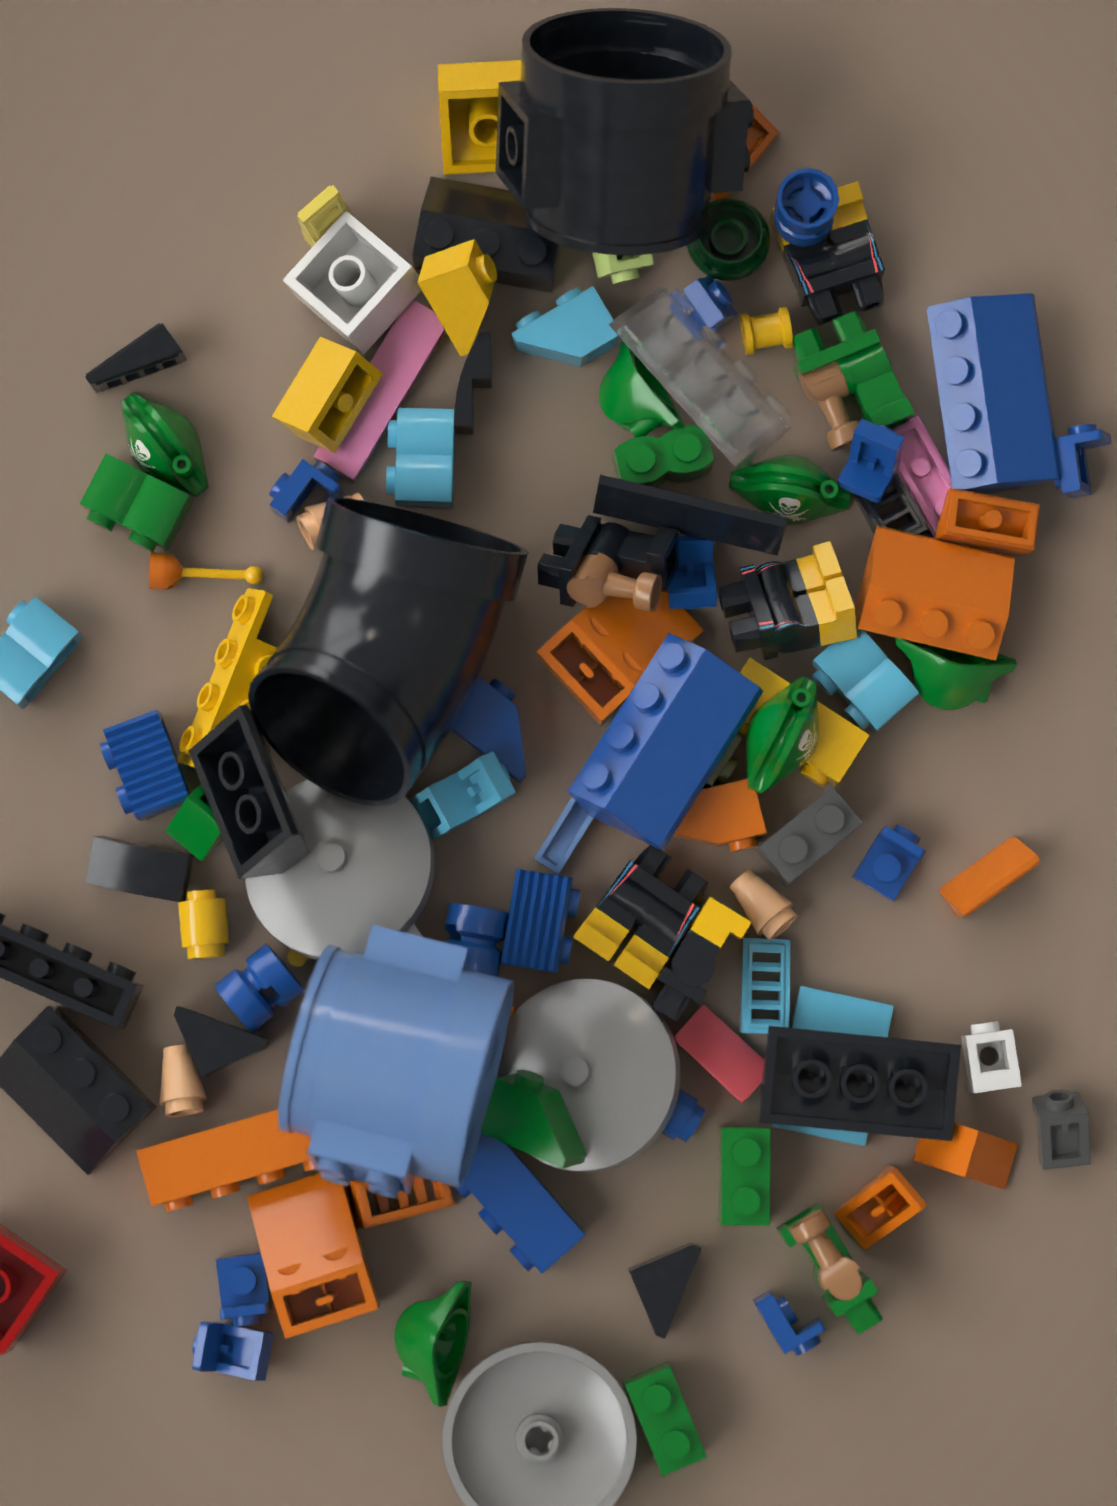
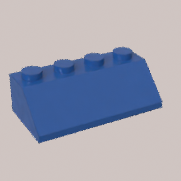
[927,293,1061,494]
[567,633,763,851]

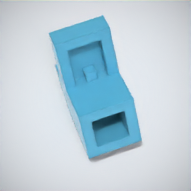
[409,751,516,841]

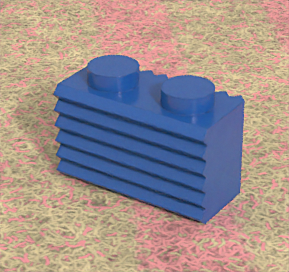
[100,710,191,821]
[501,869,580,973]

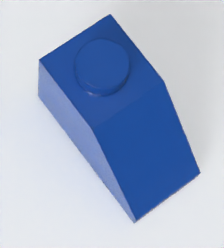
[451,677,526,784]

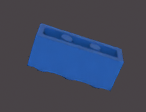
[455,1133,585,1274]

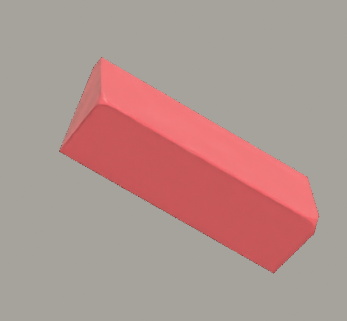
[673,1004,764,1104]

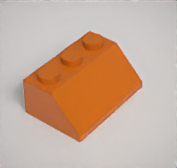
[855,525,1015,661]

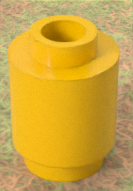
[178,890,229,959]

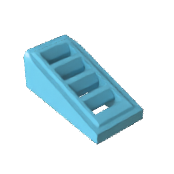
[739,938,791,1034]

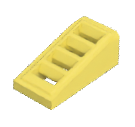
[297,185,351,247]

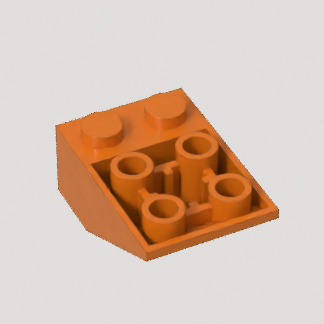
[536,590,704,727]
[247,1172,381,1339]

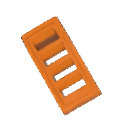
[346,1176,455,1229]

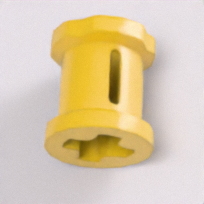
[739,306,793,356]

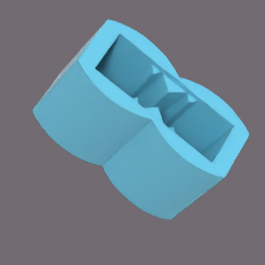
[386,408,455,508]
[0,596,84,709]
[812,625,919,733]

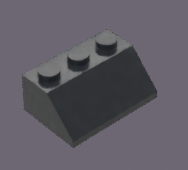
[412,176,560,293]
[189,705,310,879]
[0,1005,157,1175]

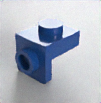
[674,276,738,340]
[837,419,905,503]
[1054,424,1112,498]
[269,459,343,523]
[667,535,717,609]
[192,1322,274,1381]

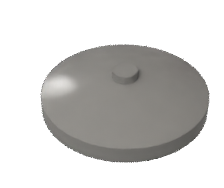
[245,780,435,960]
[497,979,681,1173]
[442,1341,637,1506]

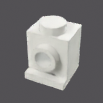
[961,1021,1022,1093]

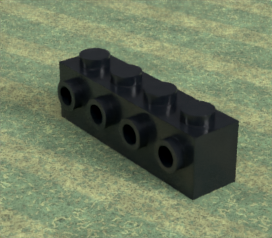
[0,913,144,1029]

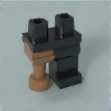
[537,515,679,613]

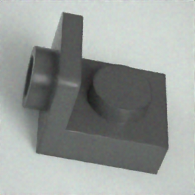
[1032,1090,1090,1170]

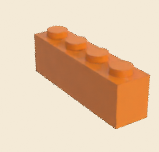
[136,1109,315,1212]

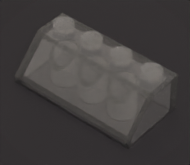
[609,287,792,467]

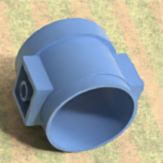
[278,924,514,1198]

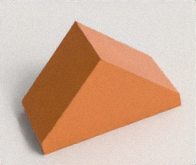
[912,1123,1018,1190]
[834,1165,927,1250]

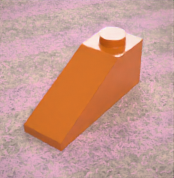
[673,779,767,853]

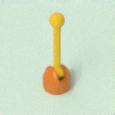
[149,552,263,590]

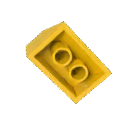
[438,60,521,175]

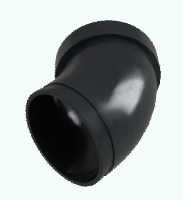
[248,497,528,806]

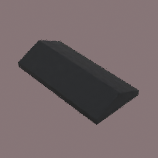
[593,475,788,556]
[759,1026,961,1141]

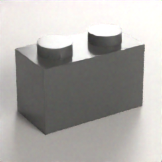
[756,786,863,887]

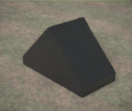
[173,1006,271,1077]
[628,1242,701,1339]

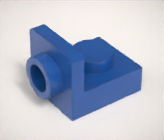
[852,824,926,902]
[216,1253,272,1326]
[753,1290,826,1356]

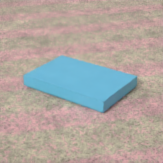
[771,986,894,1146]

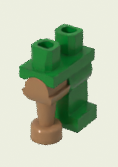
[793,311,915,452]
[776,1203,883,1335]

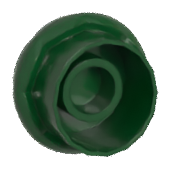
[687,198,771,281]

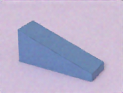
[534,797,594,874]

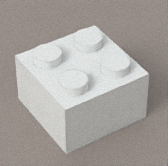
[283,210,422,355]

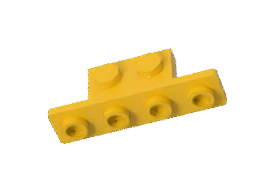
[178,588,277,768]

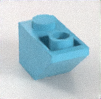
[512,286,622,367]

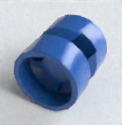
[773,168,839,247]
[444,903,509,977]
[214,943,305,1033]

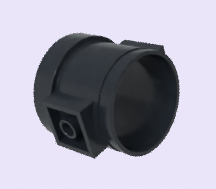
[495,8,754,255]

